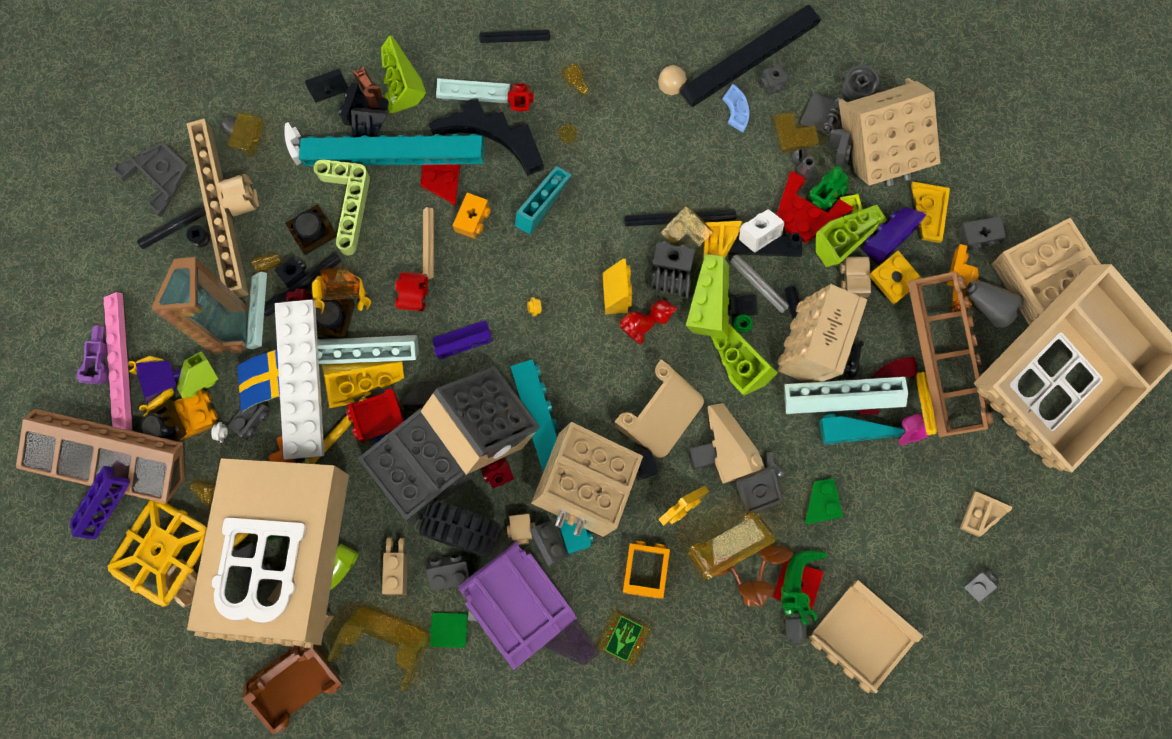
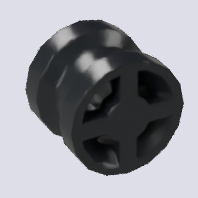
[187,225,210,247]

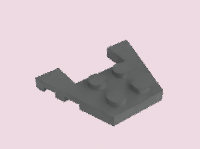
[111,142,189,217]

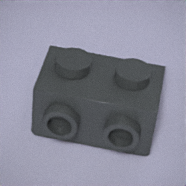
[829,129,852,168]
[530,521,569,566]
[426,553,470,591]

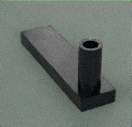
[728,232,802,257]

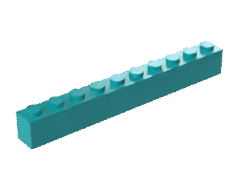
[299,134,486,166]
[510,359,594,555]

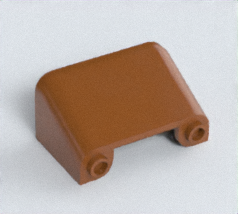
[242,645,342,735]

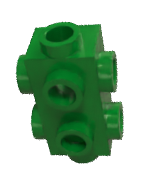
[809,166,849,211]

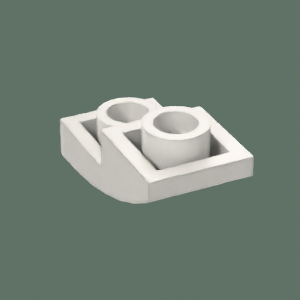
[285,122,302,165]

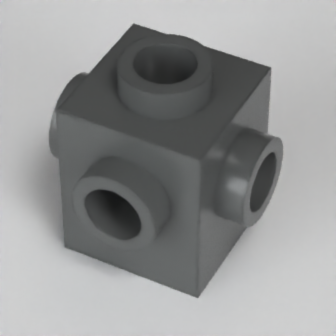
[760,64,789,96]

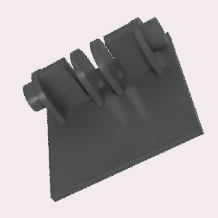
[800,93,844,136]

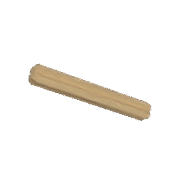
[423,207,434,279]

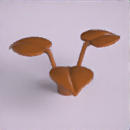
[699,546,794,608]

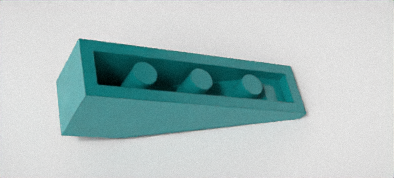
[514,166,572,235]
[819,414,905,445]

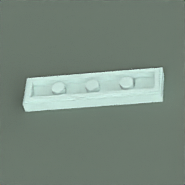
[436,78,510,103]
[246,272,267,349]

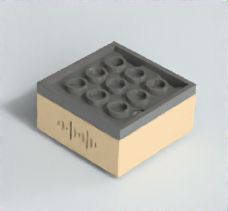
[421,366,540,475]

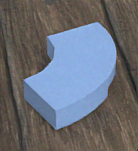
[722,84,750,132]

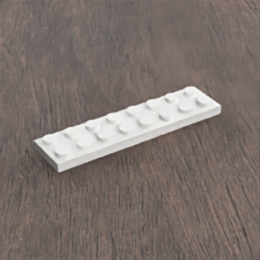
[275,300,324,459]

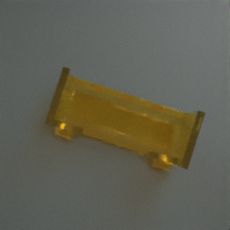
[686,512,778,584]
[328,605,429,691]

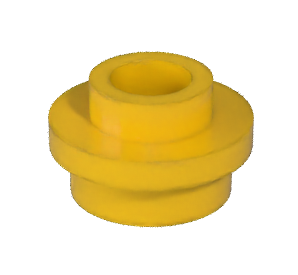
[527,297,542,316]

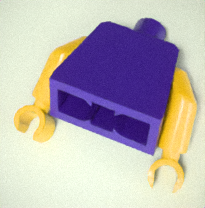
[128,356,182,417]

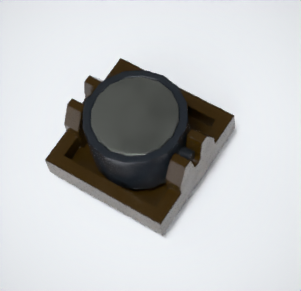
[285,204,337,255]
[316,295,355,339]
[140,400,187,442]

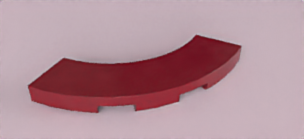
[858,357,916,415]

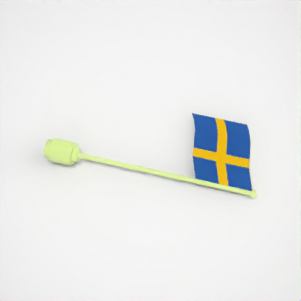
[237,349,309,464]

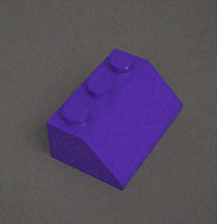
[862,207,926,266]

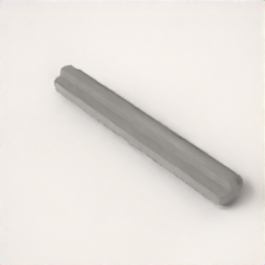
[730,255,789,313]

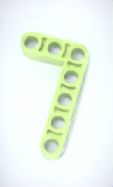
[314,160,370,256]

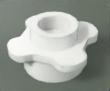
[211,422,228,443]

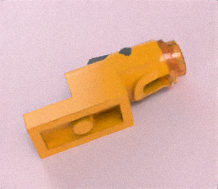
[946,244,979,312]

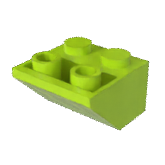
[177,351,218,399]

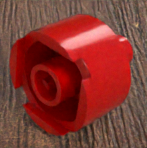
[395,272,428,312]

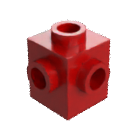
[508,83,534,112]

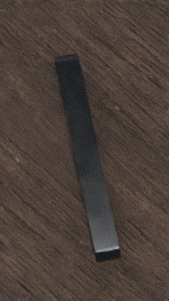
[680,5,821,107]

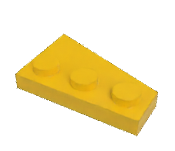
[911,181,950,243]

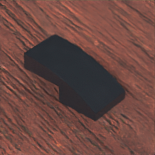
[728,294,758,316]

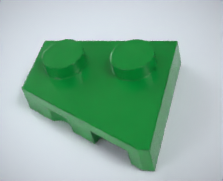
[804,478,843,525]

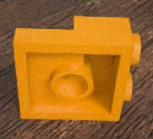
[173,389,218,440]

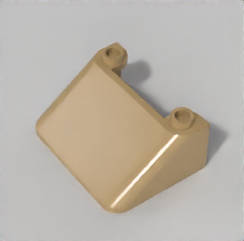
[615,360,704,458]

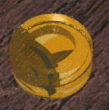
[559,124,577,144]

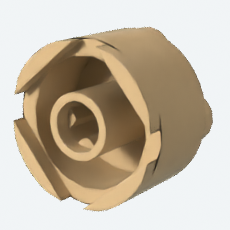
[218,174,259,217]

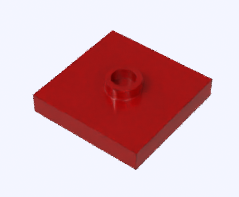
[772,560,824,610]

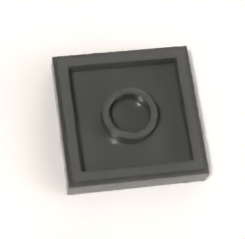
[735,466,784,515]

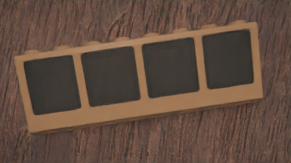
[16,409,185,503]

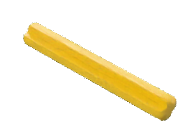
[916,372,937,435]

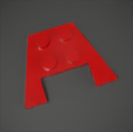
[776,171,854,243]

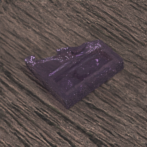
[545,621,600,666]

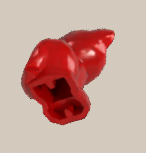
[620,299,677,345]

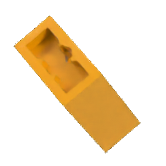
[623,541,670,599]

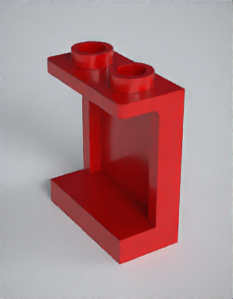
[346,388,405,443]

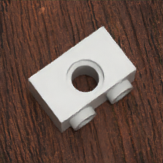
[739,209,784,252]

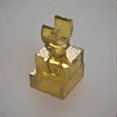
[562,63,589,97]

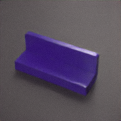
[432,321,493,360]

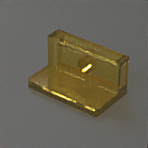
[227,113,264,157]

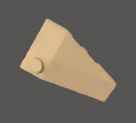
[708,403,765,484]

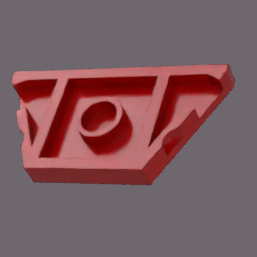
[420,164,461,206]

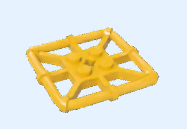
[108,500,207,607]

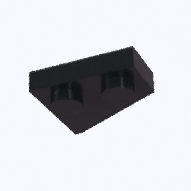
[351,107,388,138]

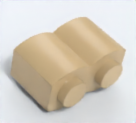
[840,257,871,297]

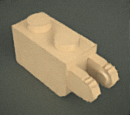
[382,538,408,595]

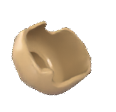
[658,65,687,95]

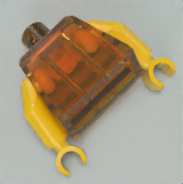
[312,268,371,314]

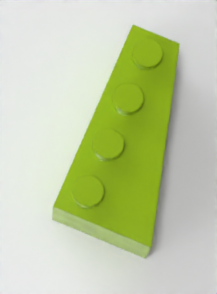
[686,254,729,339]

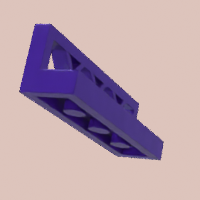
[70,465,130,540]

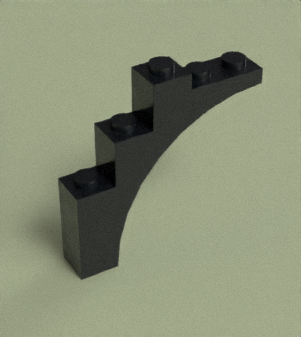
[429,99,544,176]

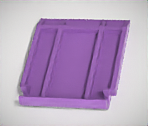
[458,541,577,670]

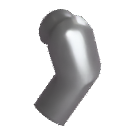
[765,452,785,479]

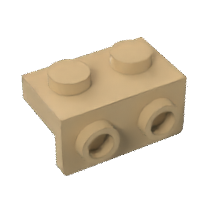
[165,558,198,608]

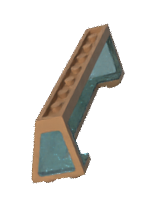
[152,257,248,355]

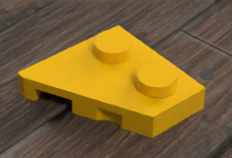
[704,221,743,259]

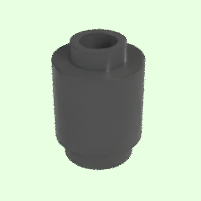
[785,614,807,643]

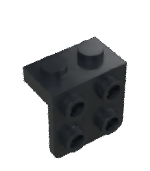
[339,82,389,127]

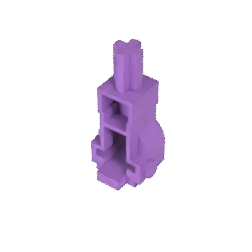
[77,325,108,384]

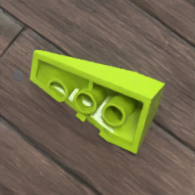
[381,35,426,113]
[816,205,887,267]
[711,323,778,396]

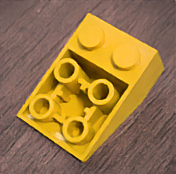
[603,259,632,314]

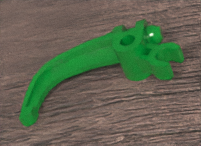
[781,551,827,626]

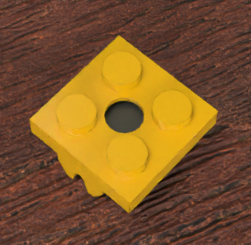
[869,250,922,304]

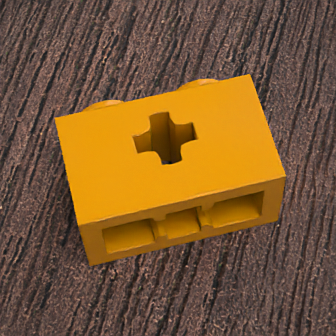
[452,192,491,239]

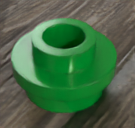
[734,314,753,333]

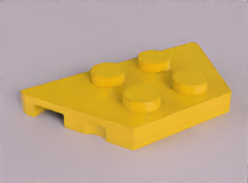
[659,486,710,526]

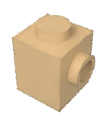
[507,514,535,545]

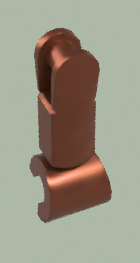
[352,66,383,108]

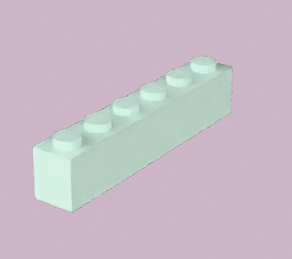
[317,335,419,364]
[784,377,908,414]

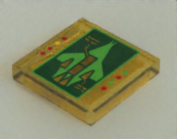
[597,611,651,667]

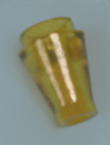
[251,254,281,274]
[190,481,215,506]

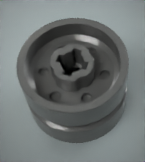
[842,65,880,102]

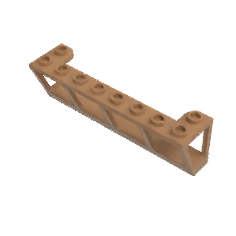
[908,271,994,437]

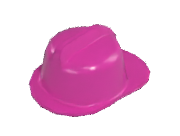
[899,414,937,445]

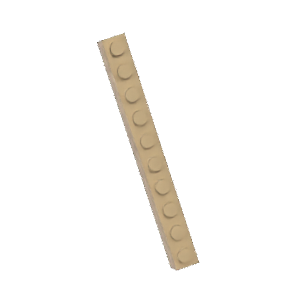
[187,119,249,298]

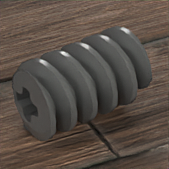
[650,268,691,298]

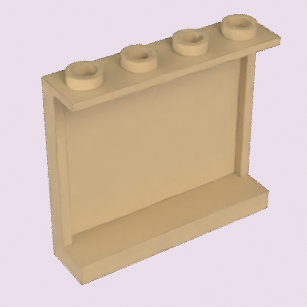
[808,580,923,693]

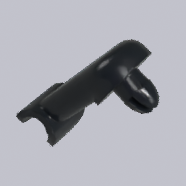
[844,341,864,378]

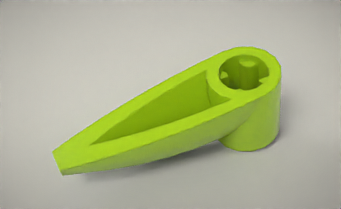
[330,543,359,590]

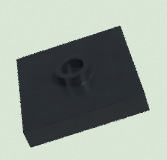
[305,69,349,103]

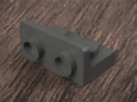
[227,403,271,440]

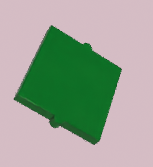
[429,613,469,648]

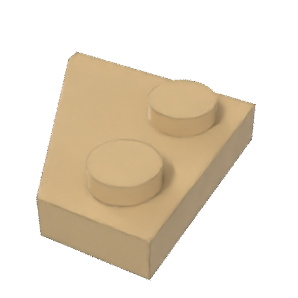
[960,491,1012,537]

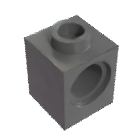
[689,443,717,470]

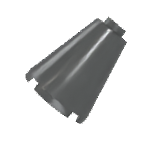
[966,280,1024,328]

